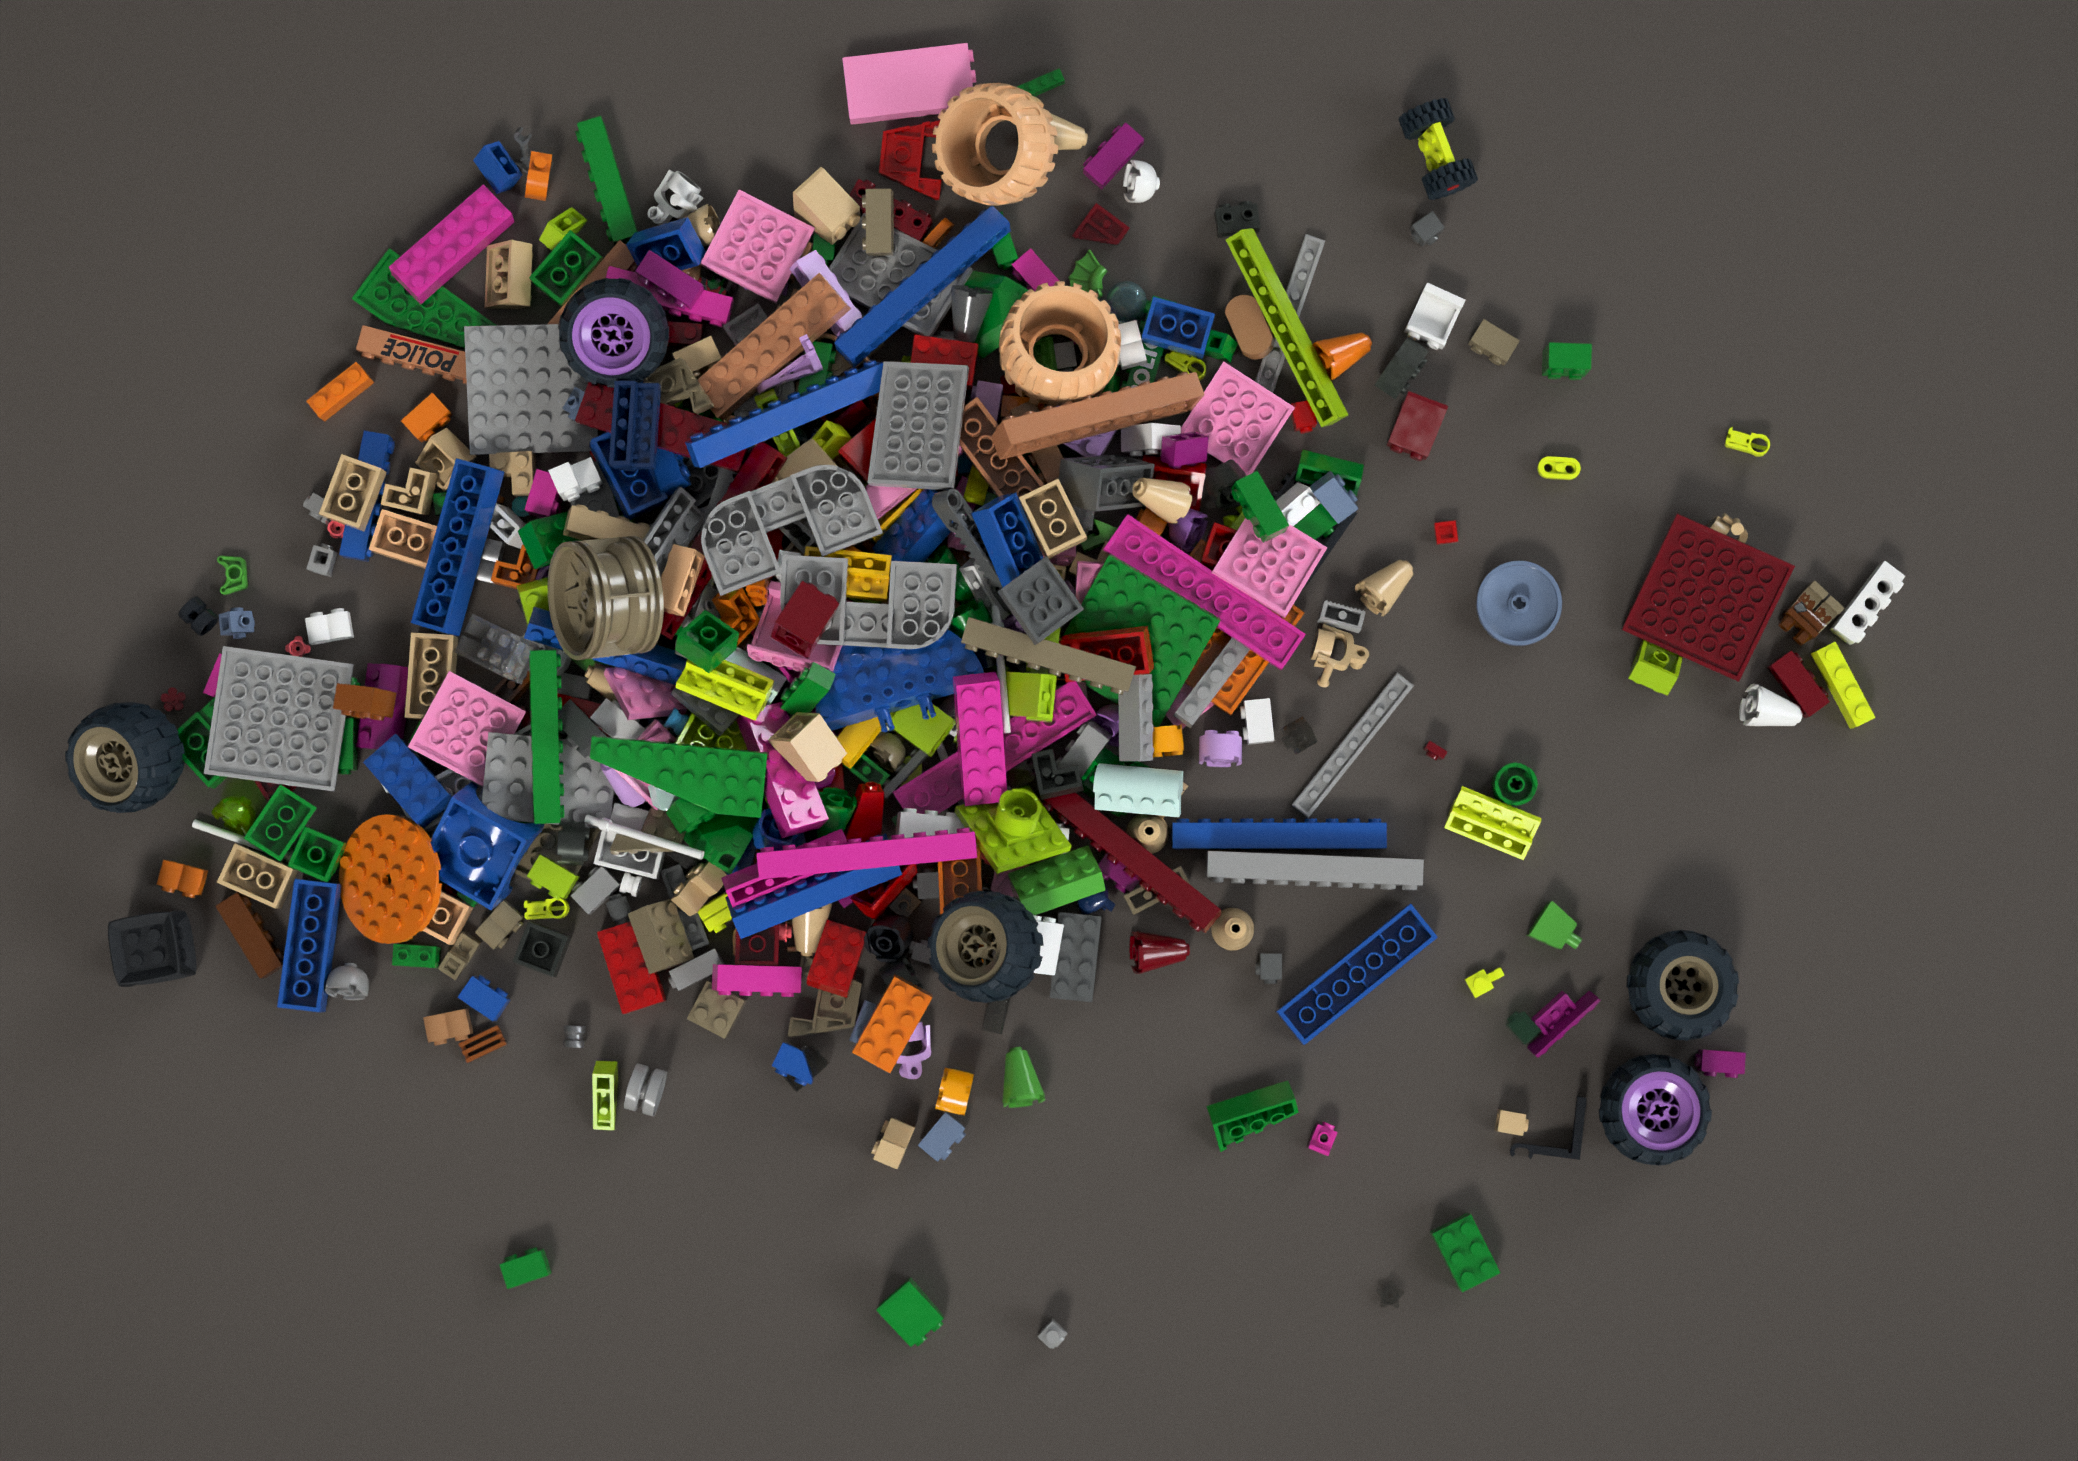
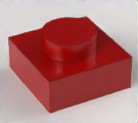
[1434,520,1458,545]

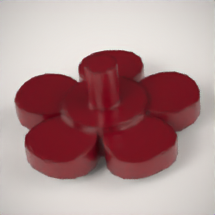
[160,687,186,711]

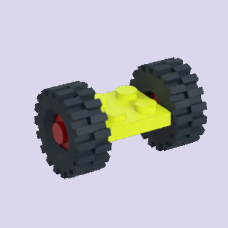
[1398,98,1478,200]

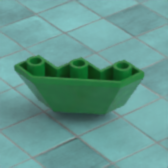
[965,271,1028,359]
[683,808,765,874]

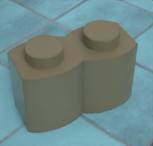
[475,900,525,950]

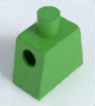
[1527,901,1582,949]

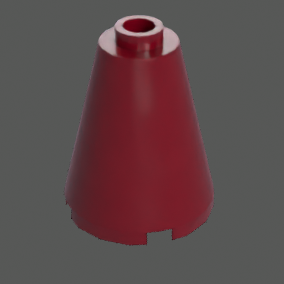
[1129,931,1190,974]

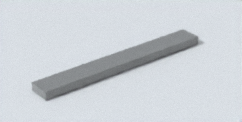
[1255,234,1325,393]
[1292,672,1414,818]

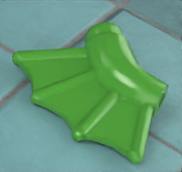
[1068,249,1108,299]

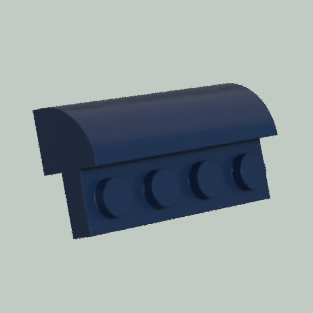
[609,381,661,472]

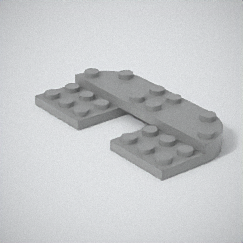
[701,465,883,596]
[780,555,957,649]

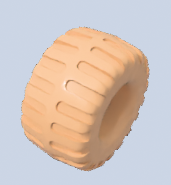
[932,83,1058,206]
[999,281,1121,408]

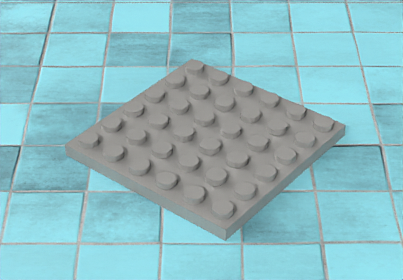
[464,324,598,455]
[204,646,354,792]

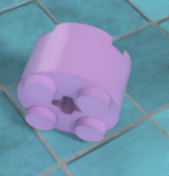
[1199,730,1242,767]

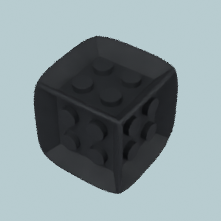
[108,910,196,987]

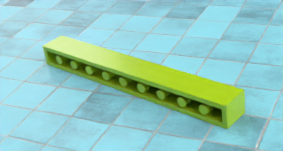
[1226,228,1348,428]

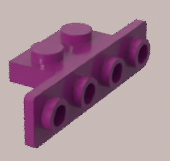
[1527,991,1601,1058]

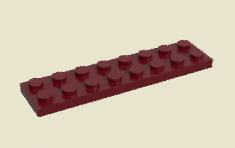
[575,382,748,473]

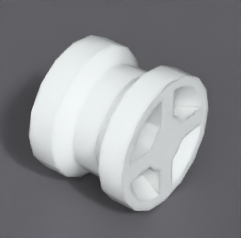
[620,872,643,897]

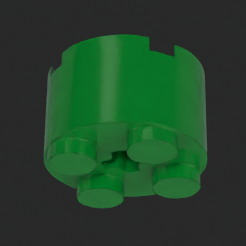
[949,598,993,639]
[1491,763,1538,807]

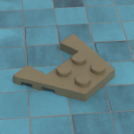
[643,358,714,415]
[610,801,686,855]
[787,955,862,1038]

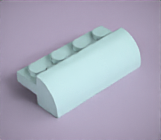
[1093,763,1183,817]

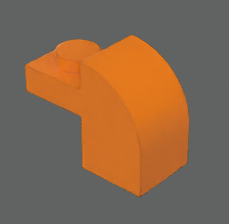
[525,151,552,201]

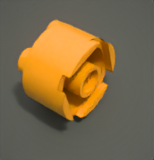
[1153,725,1184,758]
[935,1068,974,1116]

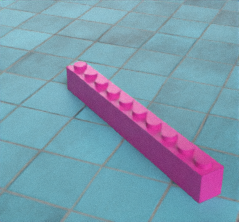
[757,828,977,879]

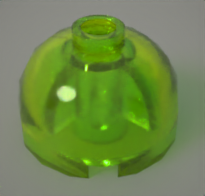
[211,796,256,835]

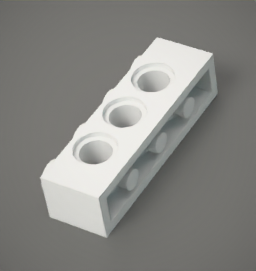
[1829,561,1905,645]

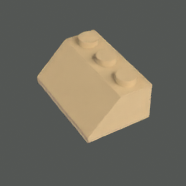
[485,240,533,309]

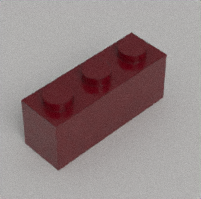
[1767,650,1830,719]

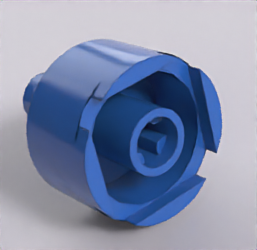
[753,808,800,851]

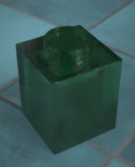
[1505,1011,1541,1045]

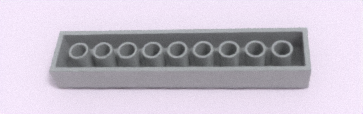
[1205,851,1424,890]

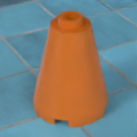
[1313,332,1372,380]

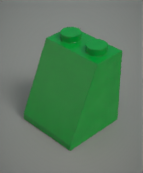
[876,1277,944,1347]

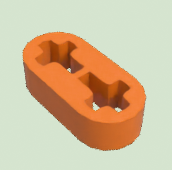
[922,217,954,249]

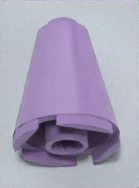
[600,763,645,807]

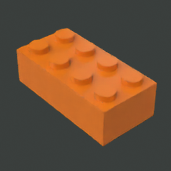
[852,974,933,1073]

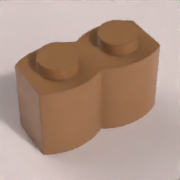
[423,1008,473,1046]

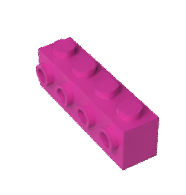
[712,964,802,997]

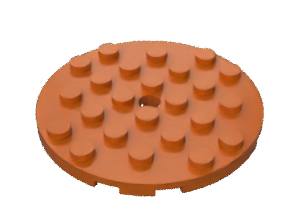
[339,814,442,944]

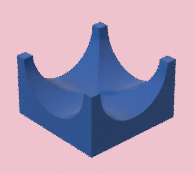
[430,782,545,910]

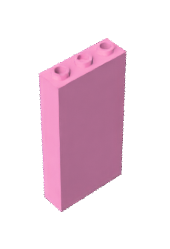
[842,43,976,125]

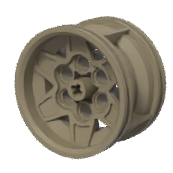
[548,536,664,660]

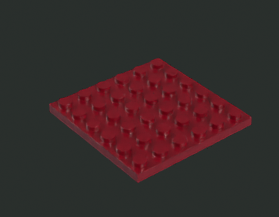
[1621,513,1795,682]

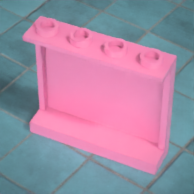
[747,581,853,672]

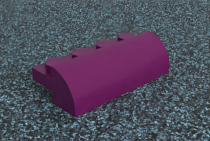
[356,663,408,750]

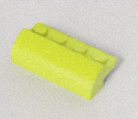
[675,659,774,721]
[1444,786,1541,860]

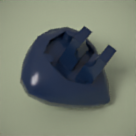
[1077,883,1115,915]

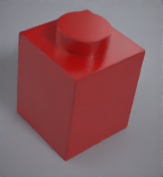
[1291,400,1317,434]

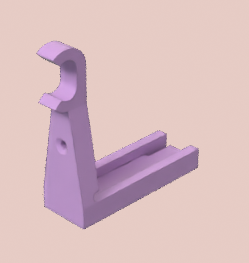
[757,334,824,394]

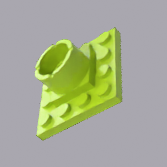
[955,785,1072,874]

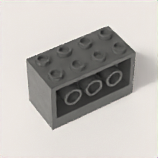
[1059,454,1154,511]

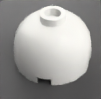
[1123,160,1160,203]

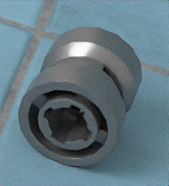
[563,1025,586,1048]

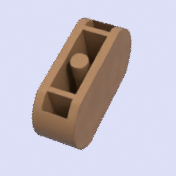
[1225,295,1274,360]

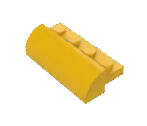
[804,546,892,602]

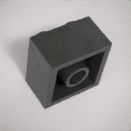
[512,922,572,977]

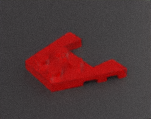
[879,119,942,200]

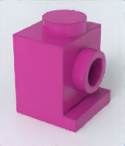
[1307,1121,1338,1156]

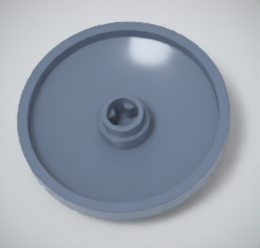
[1476,561,1562,646]

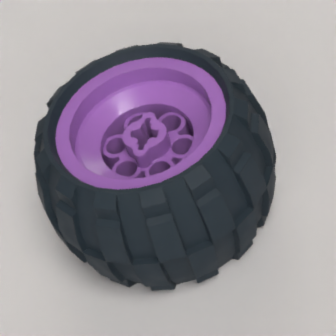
[558,278,669,388]
[1598,1054,1712,1166]

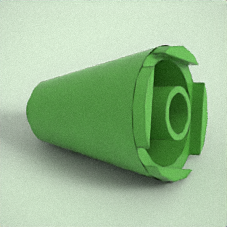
[1002,1047,1045,1108]

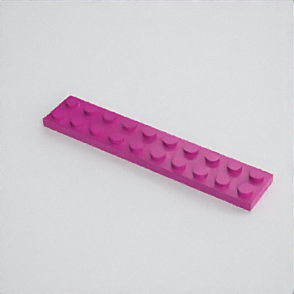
[1103,514,1306,670]
[893,681,1097,814]

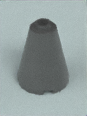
[951,285,993,343]

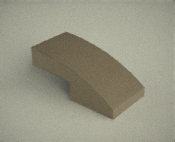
[438,931,482,981]

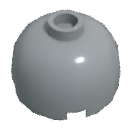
[325,963,369,1000]

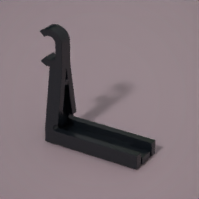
[1510,1096,1587,1160]

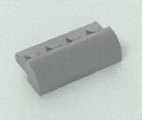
[643,486,705,577]

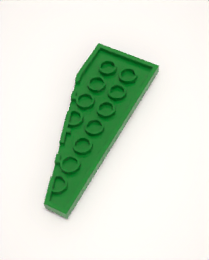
[352,248,497,348]
[590,735,767,818]

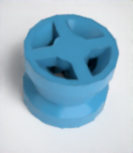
[663,708,689,735]

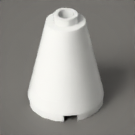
[1739,684,1803,726]

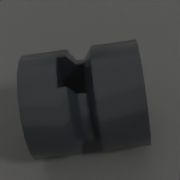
[178,596,219,637]

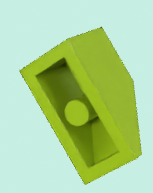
[539,207,587,250]

